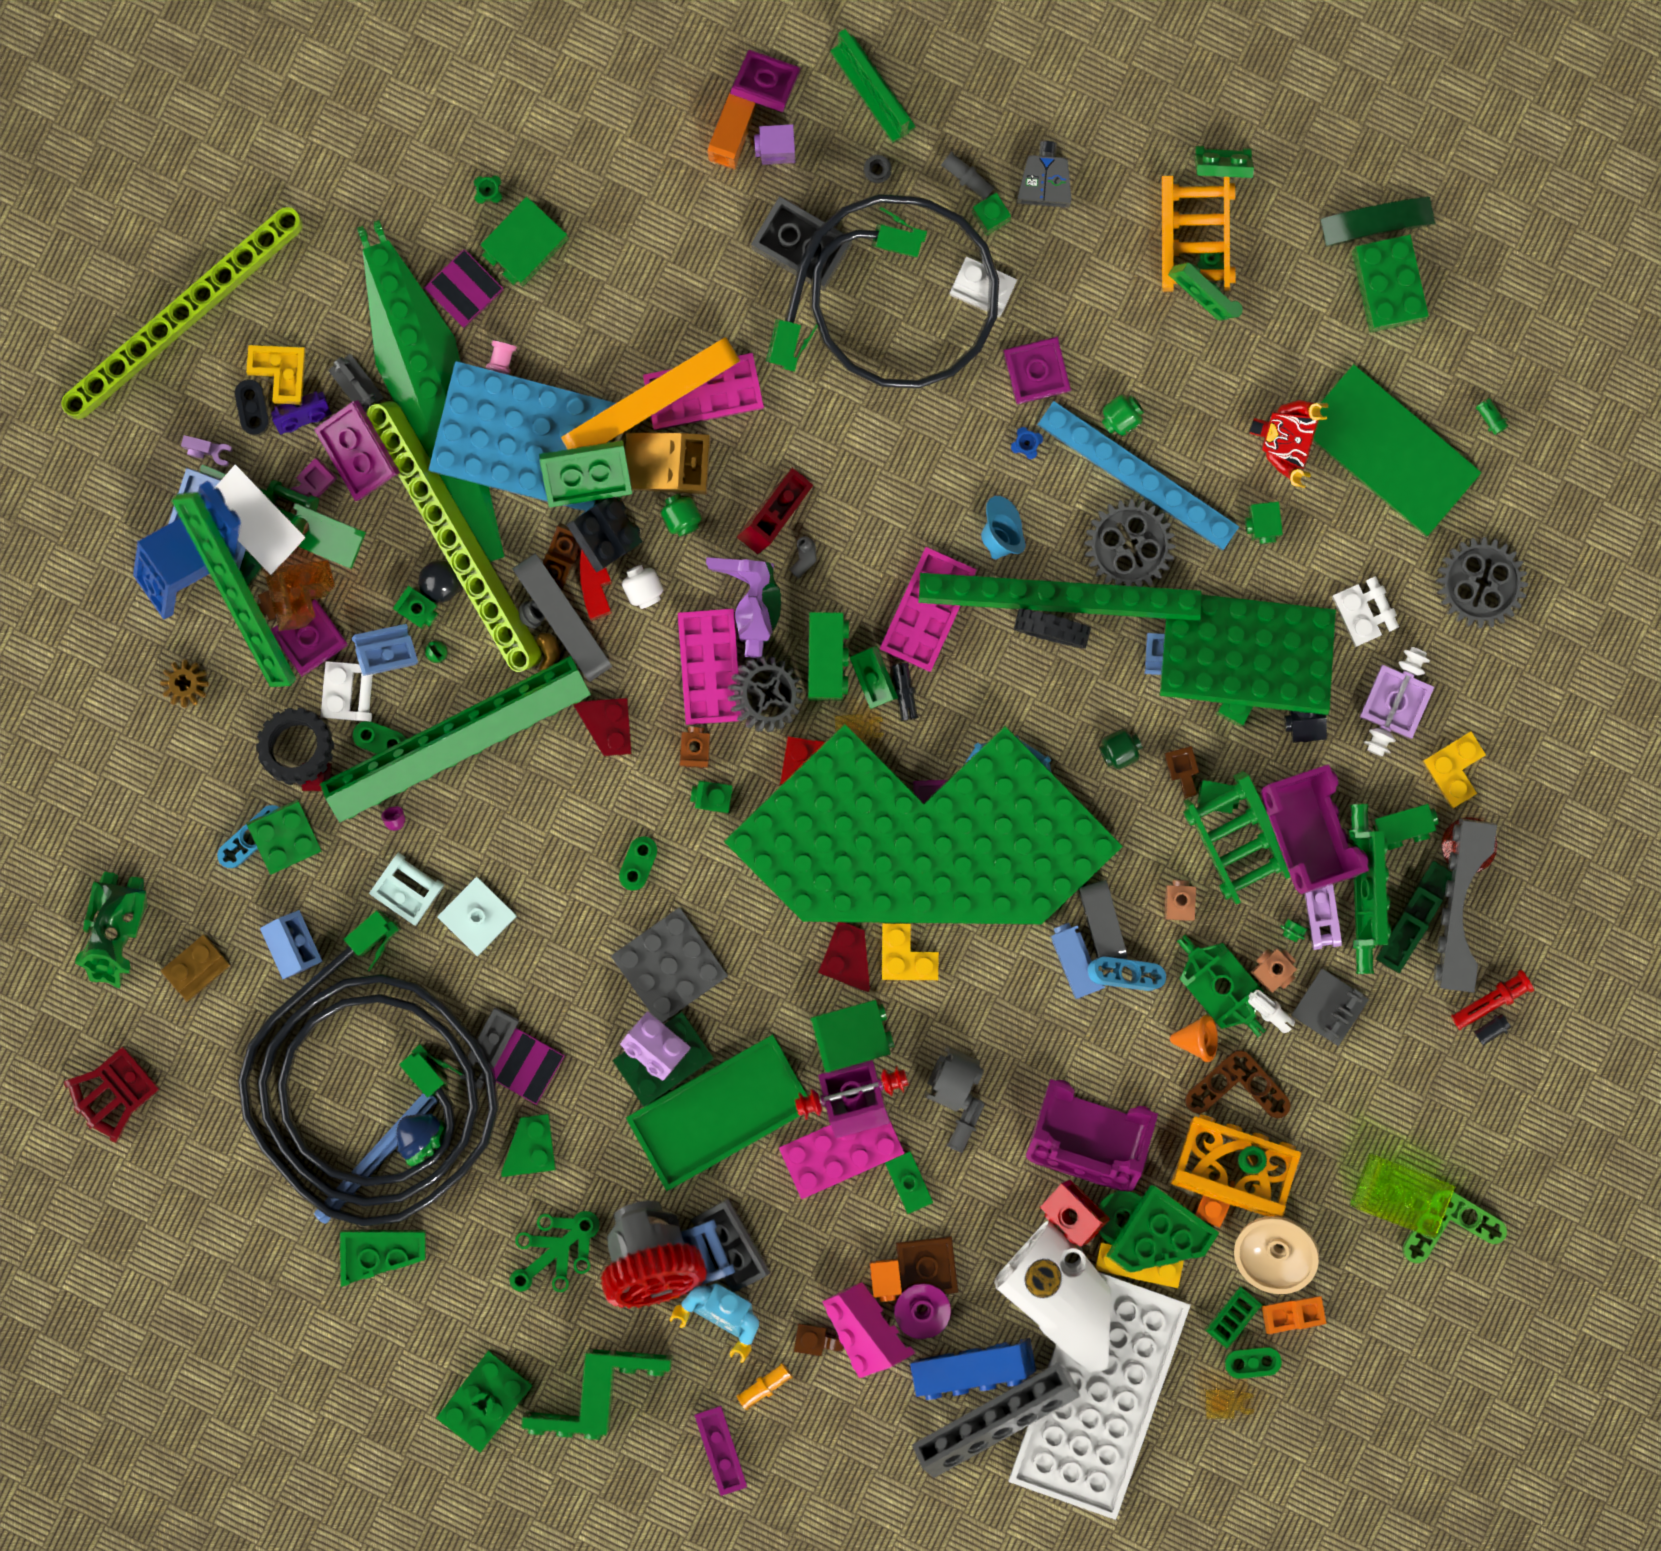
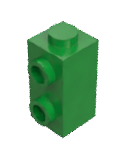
[1371,804,1439,851]

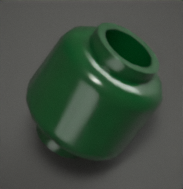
[1099,729,1143,770]

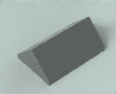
[691,1197,771,1293]

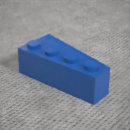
[910,1338,1037,1400]

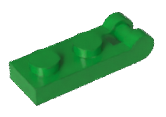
[1168,262,1243,321]

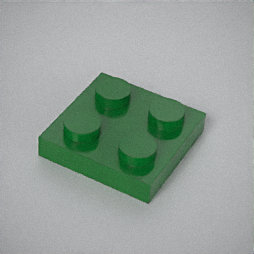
[246,799,322,875]

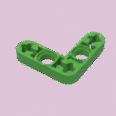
[1403,1189,1507,1263]

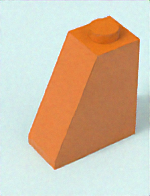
[707,93,757,169]

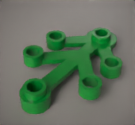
[509,1211,600,1293]

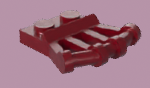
[63,1046,160,1144]

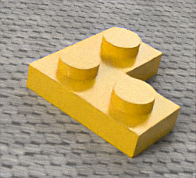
[246,345,306,405]
[1422,731,1486,809]
[882,924,939,980]

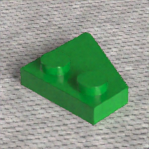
[501,1114,556,1177]

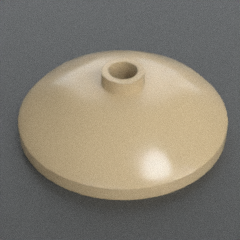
[1234,1216,1319,1294]

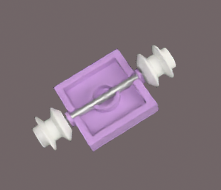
[1359,647,1434,757]

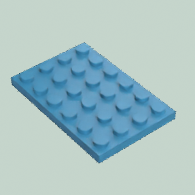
[428,361,616,511]

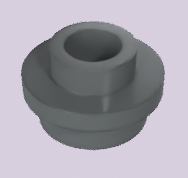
[864,155,892,183]
[519,601,545,628]

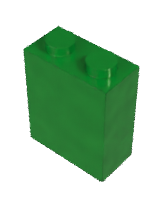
[480,196,569,287]

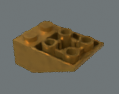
[625,433,710,495]

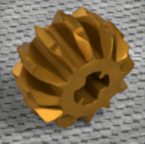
[160,660,209,708]

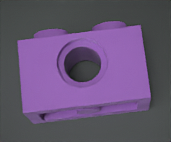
[754,124,795,165]

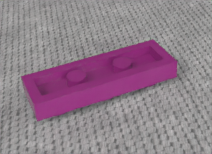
[694,1405,747,1496]

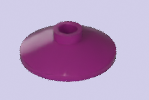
[894,1283,951,1339]

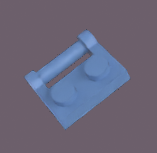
[681,1219,735,1285]

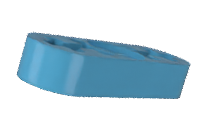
[217,805,280,868]
[1088,957,1166,991]

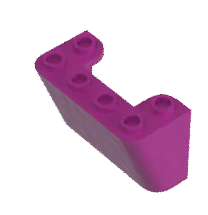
[1261,764,1369,894]

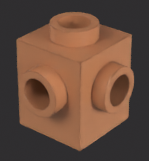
[1250,949,1297,993]

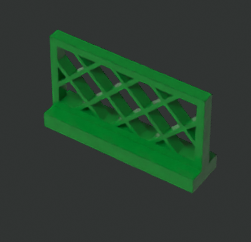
[830,29,916,144]

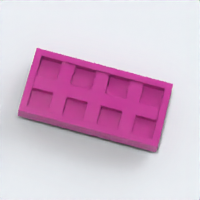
[643,353,764,431]
[879,547,977,673]
[678,609,740,725]
[779,1122,905,1200]

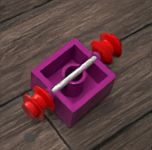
[795,1060,909,1138]

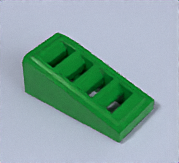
[1204,1286,1262,1349]

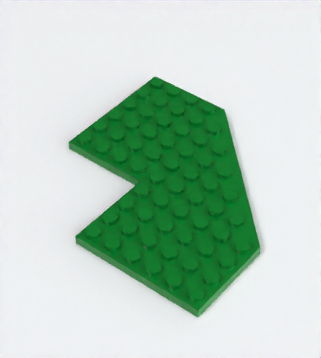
[724,723,1123,924]

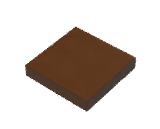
[896,1236,958,1294]

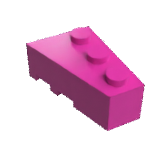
[822,1282,915,1378]

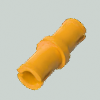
[737,1363,793,1410]

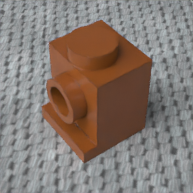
[680,727,710,768]

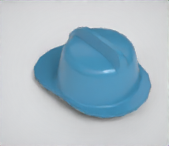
[981,496,1026,560]

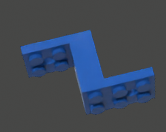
[133,480,241,620]

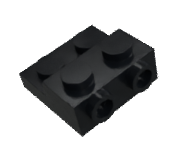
[567,497,643,573]

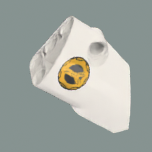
[994,1221,1111,1373]

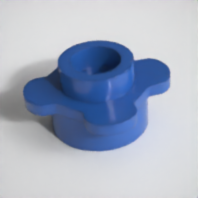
[1011,427,1043,459]

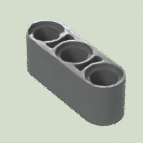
[1079,880,1128,959]

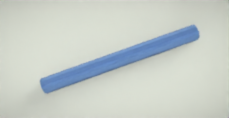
[314,1093,437,1224]

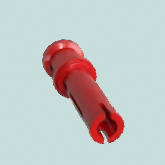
[1450,969,1535,1031]

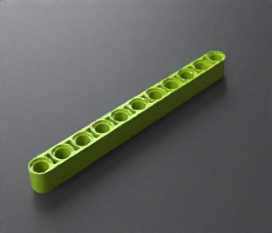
[61,207,303,419]
[366,401,542,672]

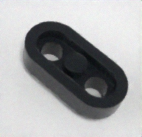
[235,379,270,436]

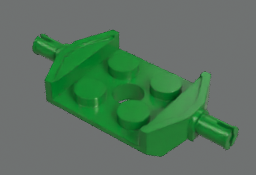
[1177,934,1266,1038]

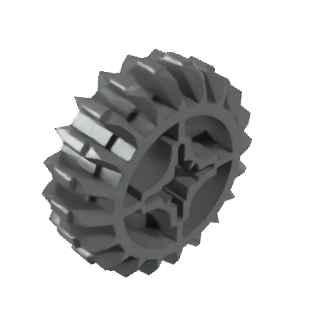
[728,656,803,732]

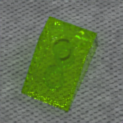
[1349,1153,1455,1239]

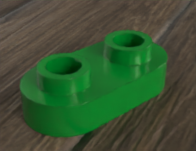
[353,721,406,754]
[619,836,658,891]
[1224,1347,1282,1379]

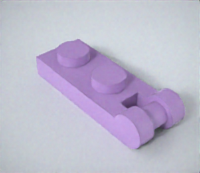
[1305,885,1342,950]

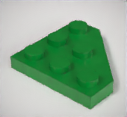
[1106,1185,1219,1273]

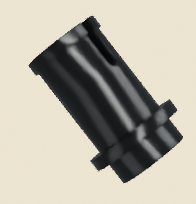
[1474,1014,1511,1047]

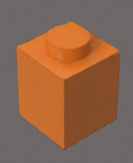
[870,1259,902,1302]

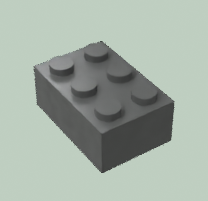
[751,196,852,292]

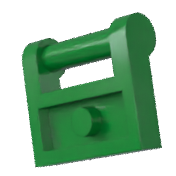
[1194,145,1254,178]

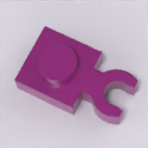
[290,458,337,498]

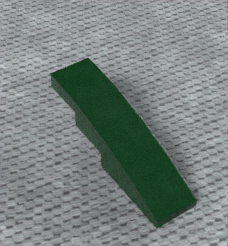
[1375,860,1452,974]

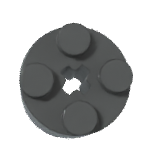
[924,1046,984,1112]

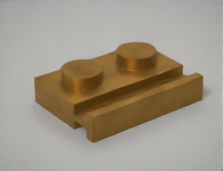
[160,934,231,1002]

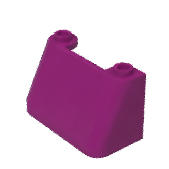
[1026,1079,1158,1191]

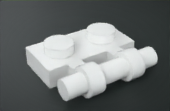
[1332,576,1399,647]

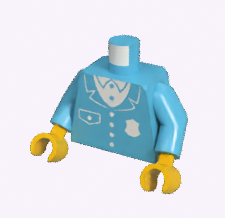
[670,1284,759,1363]

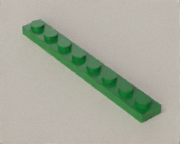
[171,492,297,687]

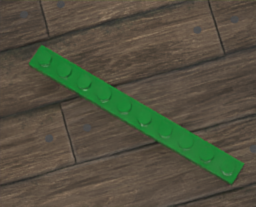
[918,573,1201,621]

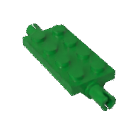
[1349,804,1391,974]

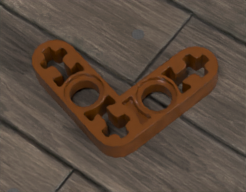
[1184,1050,1291,1118]

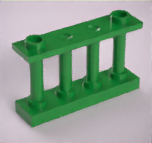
[1183,771,1291,905]

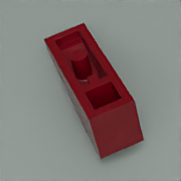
[737,467,814,555]

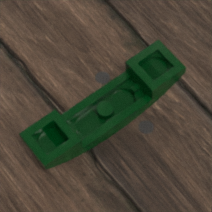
[1320,197,1436,247]

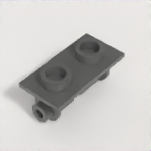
[328,354,384,412]

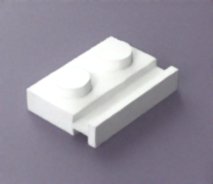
[949,257,1017,318]

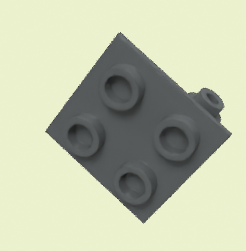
[1291,969,1369,1046]

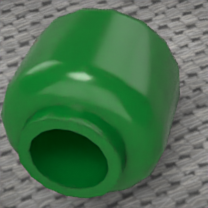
[1101,394,1145,436]
[660,493,702,537]

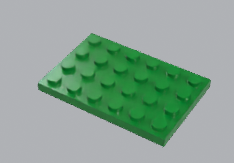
[1159,594,1336,715]

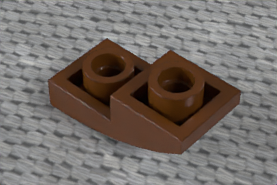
[543,523,580,589]

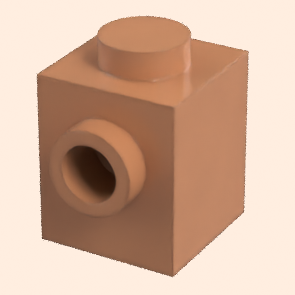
[1164,880,1196,921]

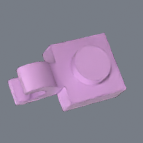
[181,435,233,466]

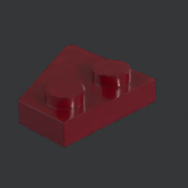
[574,698,632,757]
[818,922,870,993]

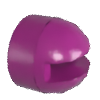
[381,806,405,831]

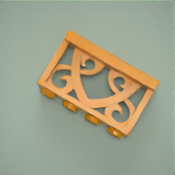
[1171,1115,1302,1217]

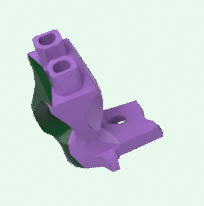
[706,557,781,658]

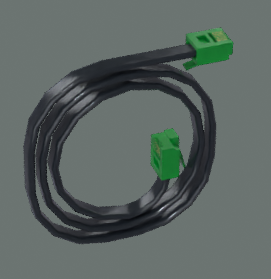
[238,910,499,1226]

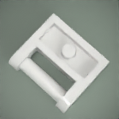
[321,661,373,722]

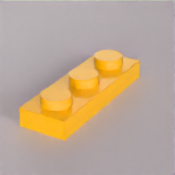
[1095,1242,1184,1288]

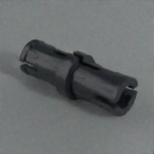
[891,663,919,721]

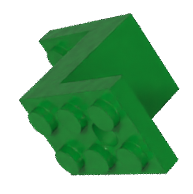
[521,1348,673,1440]

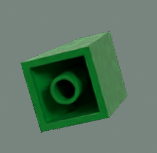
[811,999,895,1073]

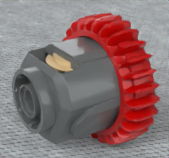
[601,1201,707,1309]

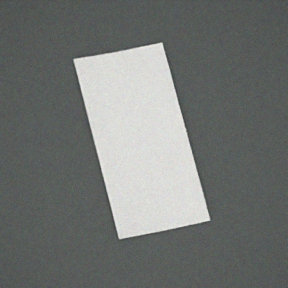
[215,465,305,575]

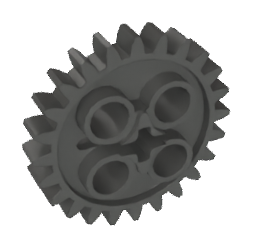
[1084,499,1176,587]
[1435,537,1528,629]

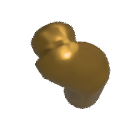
[536,632,561,671]

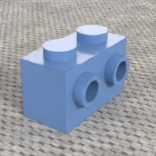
[260,910,322,979]

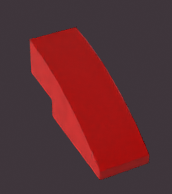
[580,549,612,621]

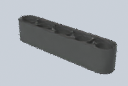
[512,553,613,682]

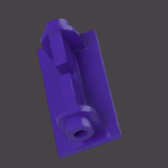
[271,391,332,435]

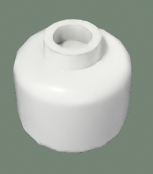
[622,565,663,609]

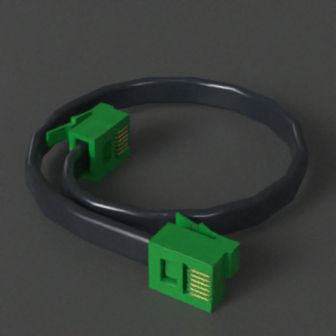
[765,194,999,389]

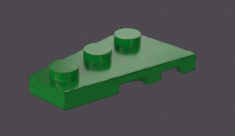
[340,1229,426,1287]

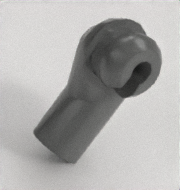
[789,536,817,579]

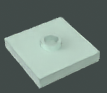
[438,877,517,956]

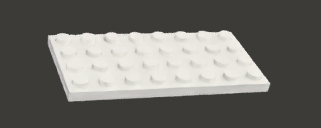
[1008,1272,1190,1520]

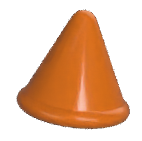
[1170,1014,1218,1063]

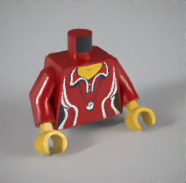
[1250,400,1328,488]

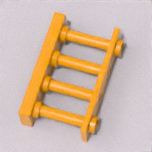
[1162,176,1236,292]

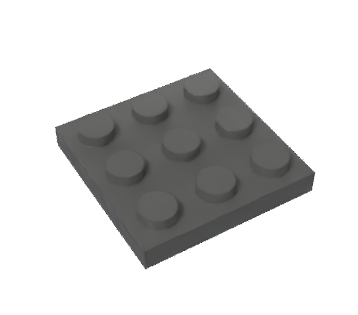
[611,907,728,1023]

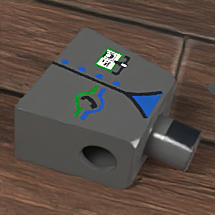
[1017,141,1071,208]

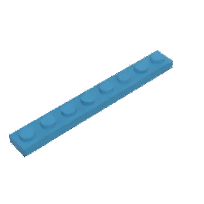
[1038,401,1239,551]

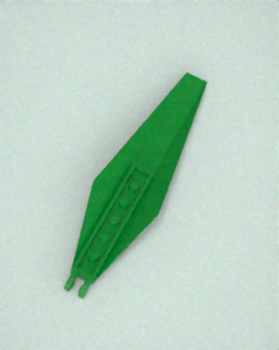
[357,220,505,562]

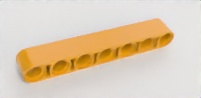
[561,337,741,449]

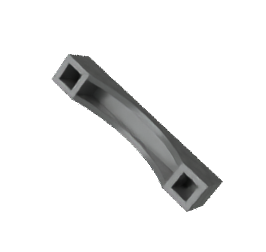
[1434,818,1497,993]

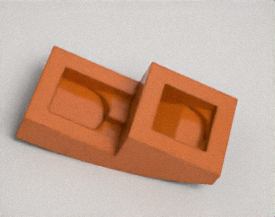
[1261,1296,1326,1334]

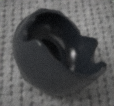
[418,560,462,603]

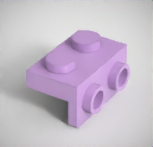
[620,1011,691,1080]

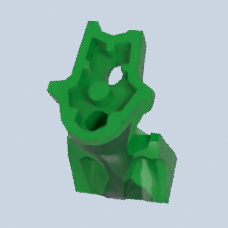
[75,871,148,988]

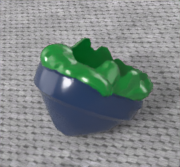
[396,1113,445,1167]

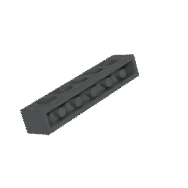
[912,1363,1081,1478]

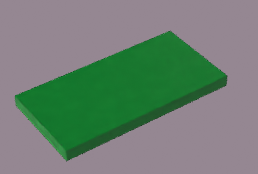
[1313,364,1482,537]
[626,1034,807,1191]

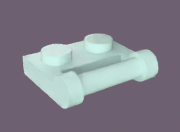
[369,852,445,926]

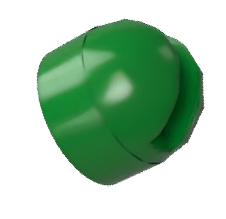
[425,640,448,663]

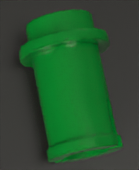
[1476,398,1508,435]

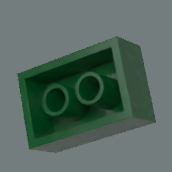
[612,1012,714,1107]

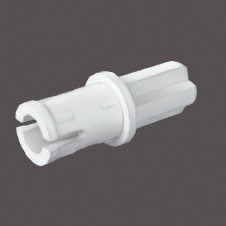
[1248,990,1295,1033]

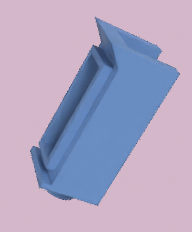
[1050,923,1105,999]

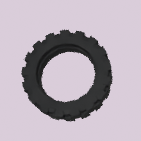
[1013,608,1091,649]
[256,708,334,785]

